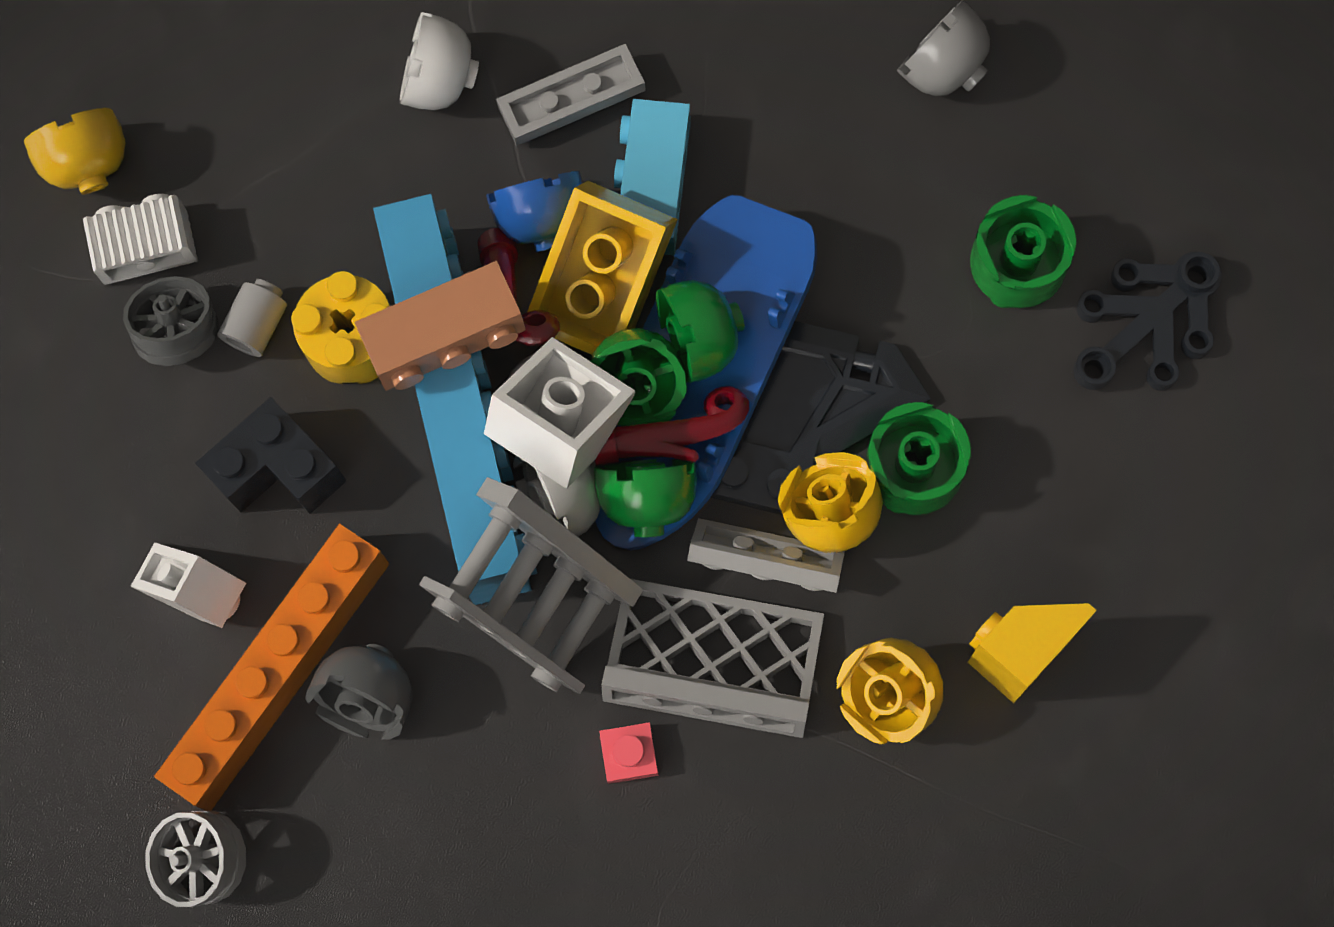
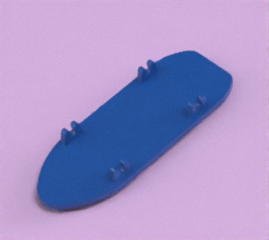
[593,195,817,551]

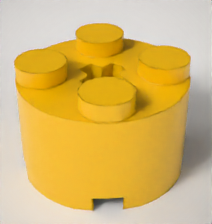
[291,271,390,384]

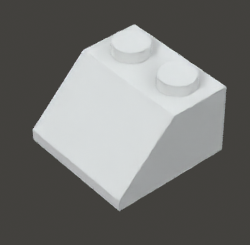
[484,337,635,489]

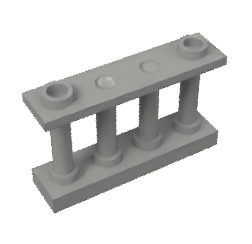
[419,477,643,694]

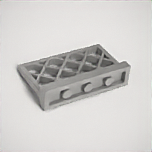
[601,579,824,738]

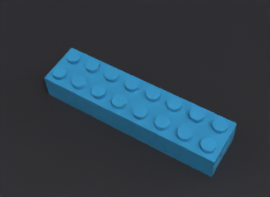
[373,194,537,605]

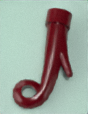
[477,228,560,346]
[595,386,749,467]

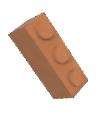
[354,261,526,391]

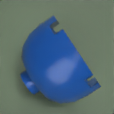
[486,171,583,252]

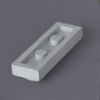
[496,44,646,146]
[687,518,845,593]

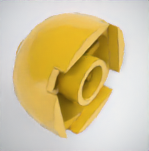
[24,108,125,195]
[778,452,883,553]
[837,638,943,744]

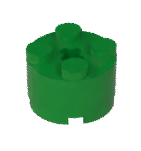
[970,195,1076,308]
[865,402,971,515]

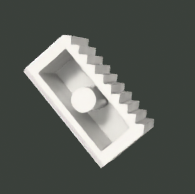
[83,194,198,285]

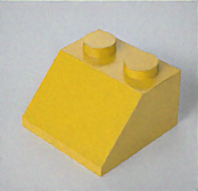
[968,603,1097,703]

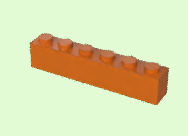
[154,523,389,811]

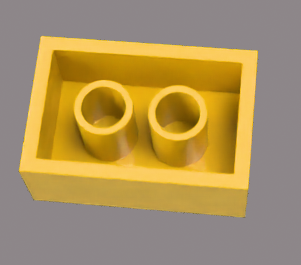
[527,181,678,355]

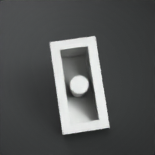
[131,543,246,628]

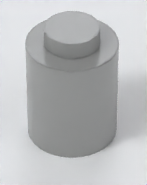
[217,279,287,357]

